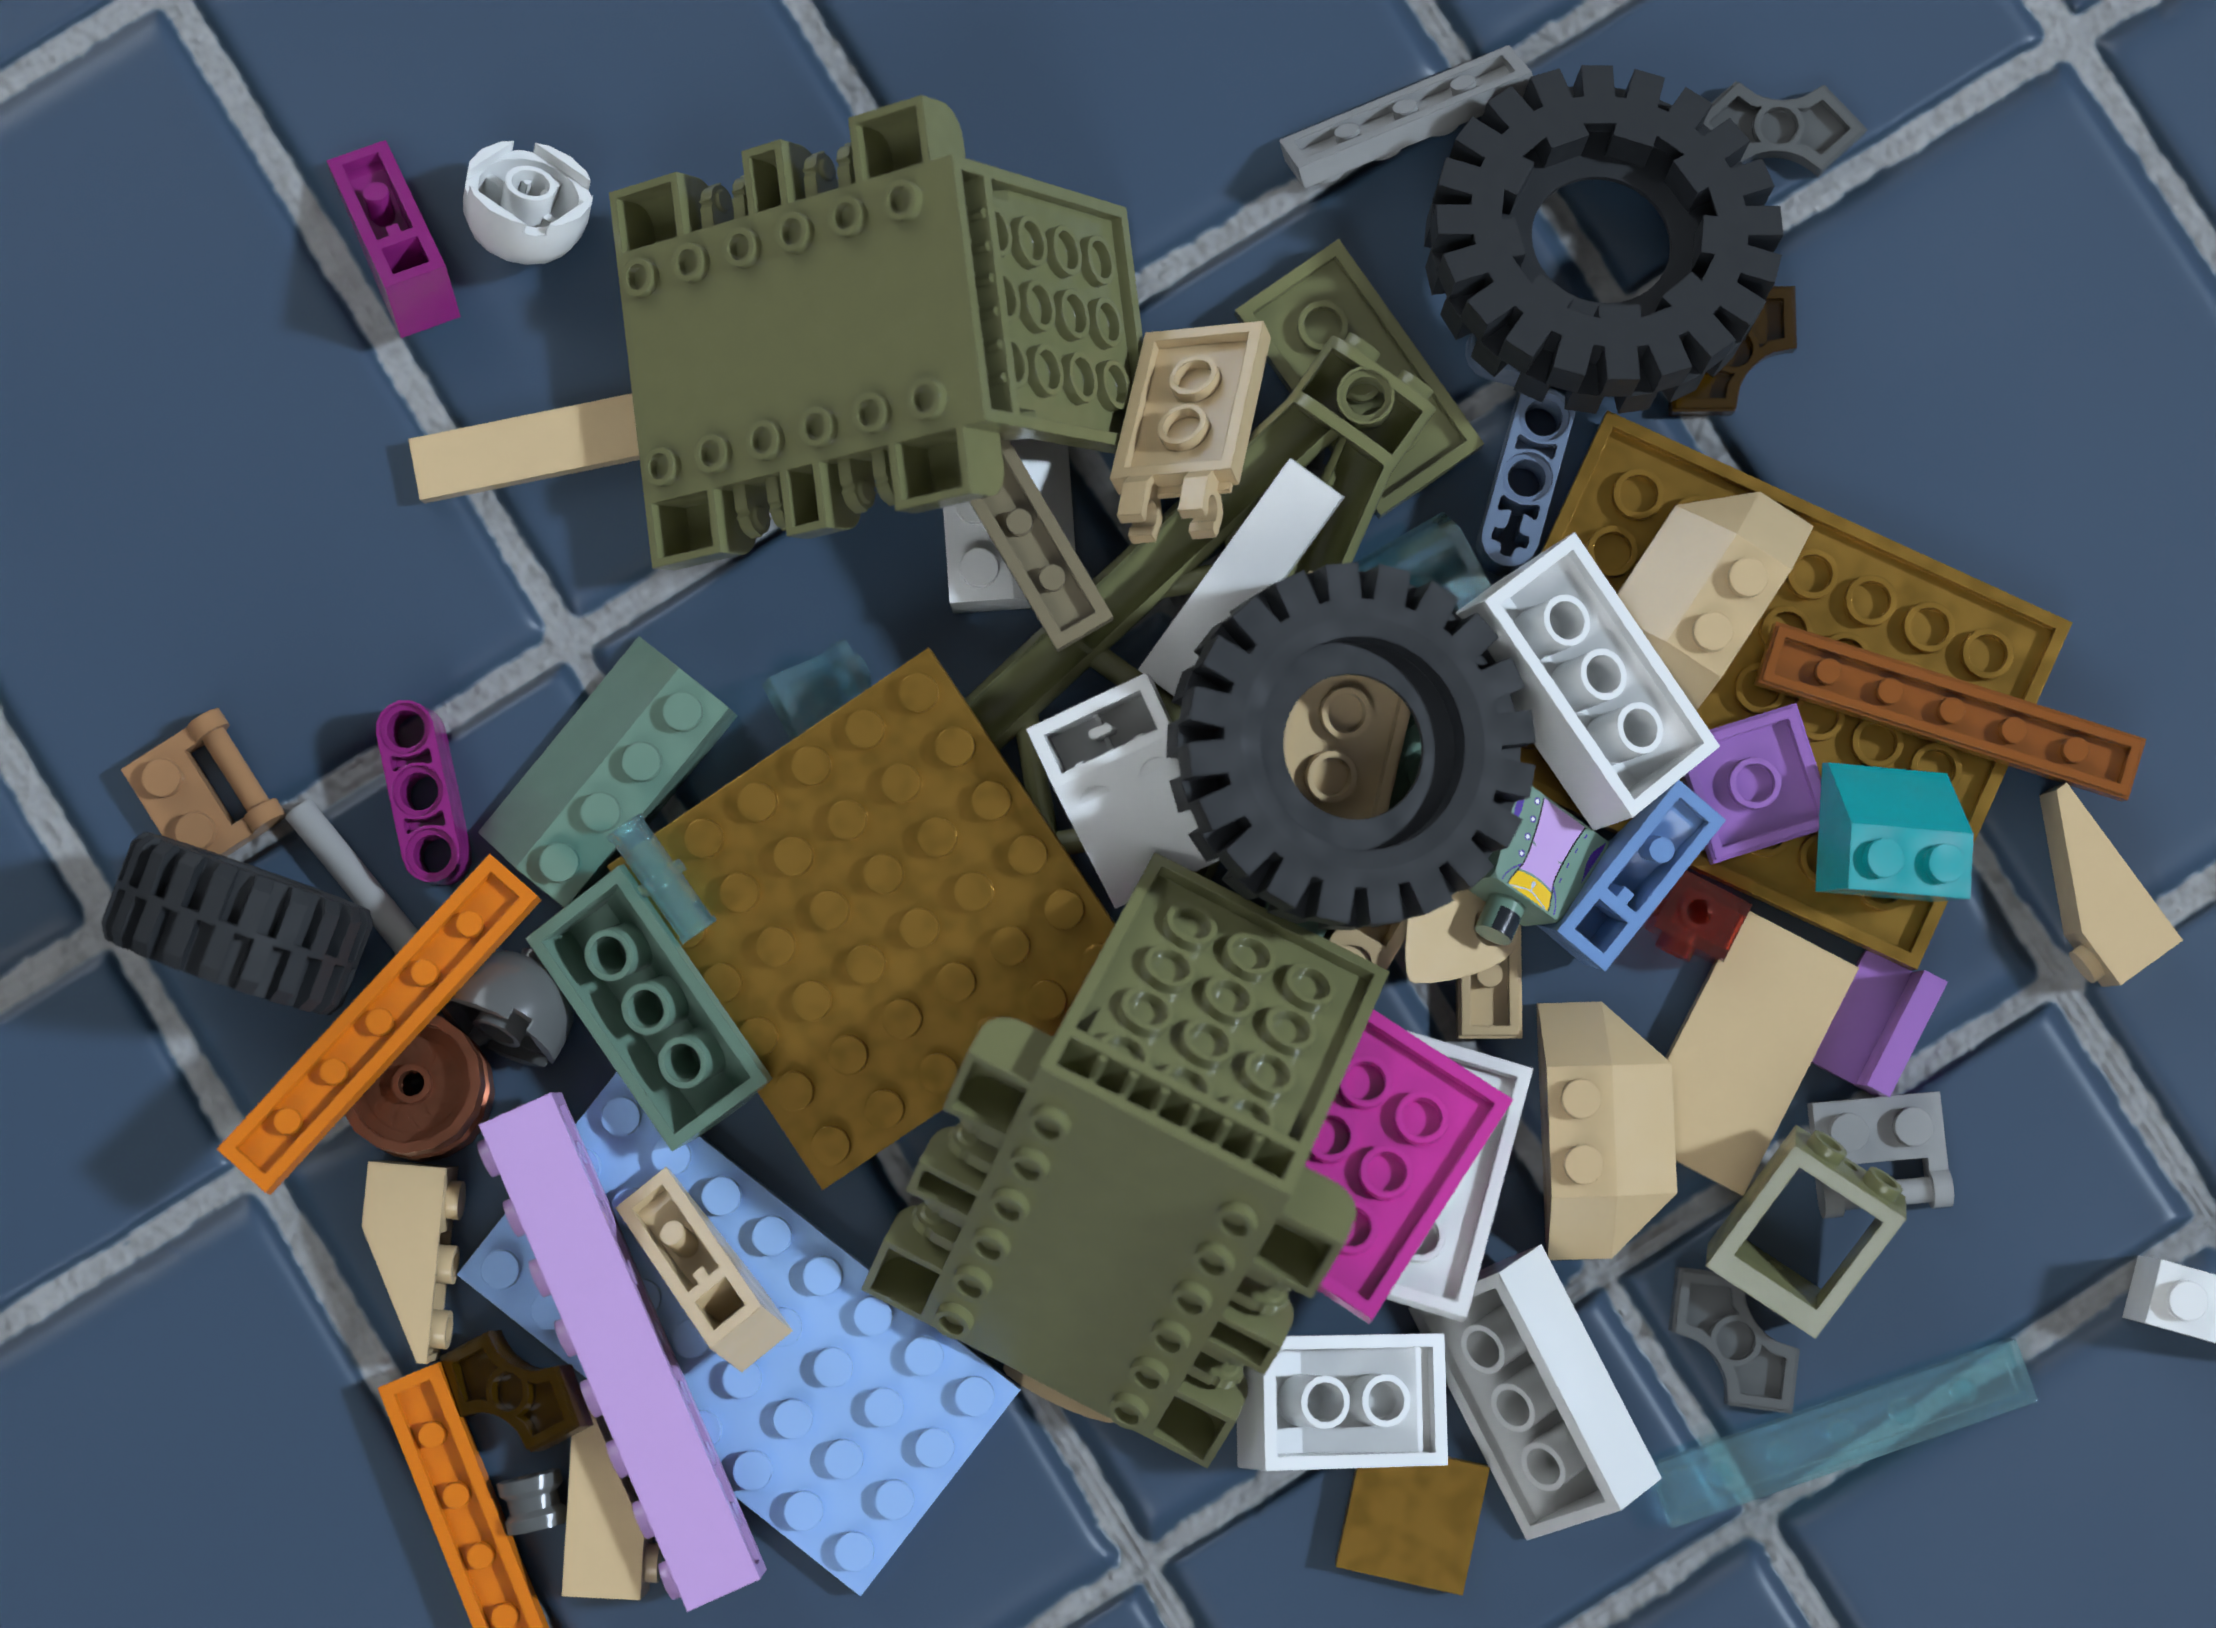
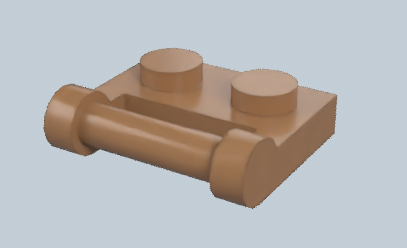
[121,708,287,857]

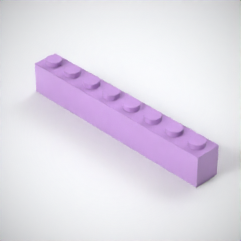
[477,1092,767,1612]

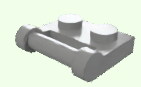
[1807,1091,1954,1219]

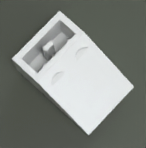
[1026,673,1220,909]

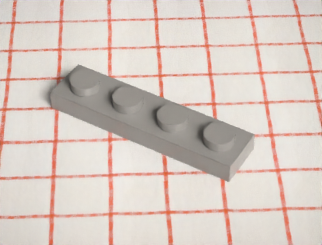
[1279,45,1533,189]

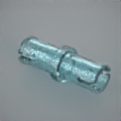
[607,813,717,944]

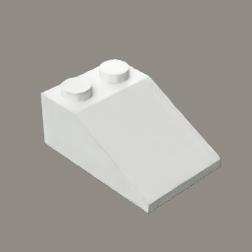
[1237,1333,1448,1471]

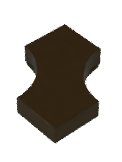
[1668,286,1797,416]
[440,1330,593,1452]

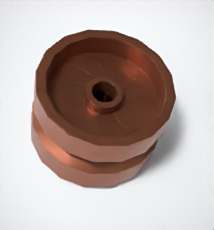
[345,1015,495,1162]

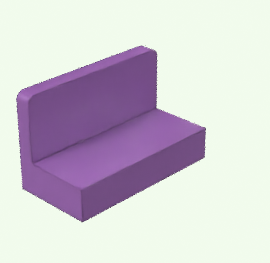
[1811,950,1948,1097]

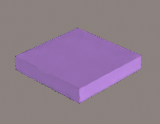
[1682,703,1821,865]

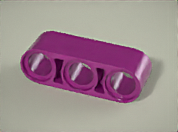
[376,700,472,886]

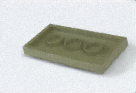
[1234,239,1484,519]

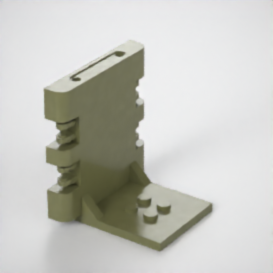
[609,95,1143,571]
[861,852,1390,1469]

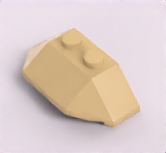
[1617,492,1814,711]
[1536,1001,1677,1260]

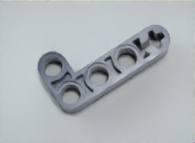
[1465,333,1576,576]

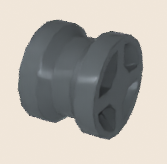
[496,1468,567,1536]

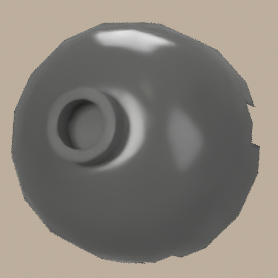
[441,948,574,1068]

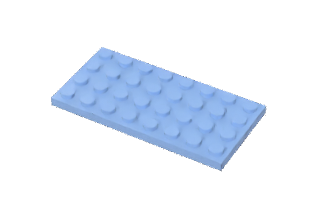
[457,1072,1021,1597]

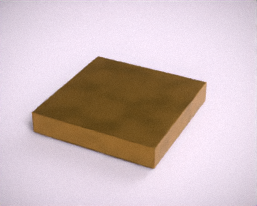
[1335,1456,1490,1596]

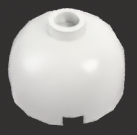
[463,141,593,265]

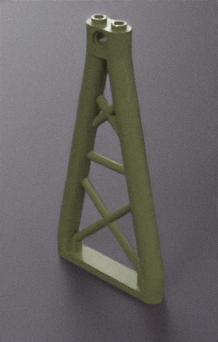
[964,332,1436,1038]

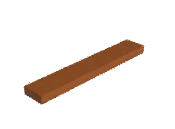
[1754,621,2146,802]

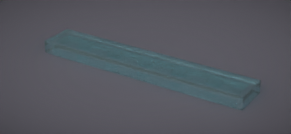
[1654,1338,2038,1528]

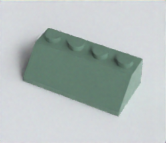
[478,636,738,908]
[525,864,773,1151]

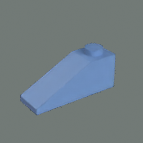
[1537,780,1726,971]

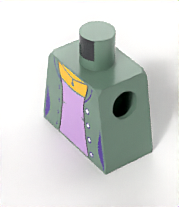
[1468,786,1609,945]

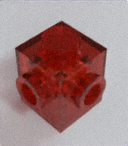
[1644,870,1753,964]

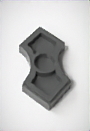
[1703,81,1867,177]
[1668,1266,1800,1414]

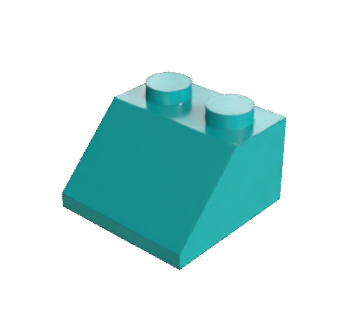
[1815,762,1974,902]

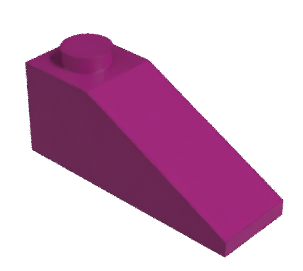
[326,140,461,338]

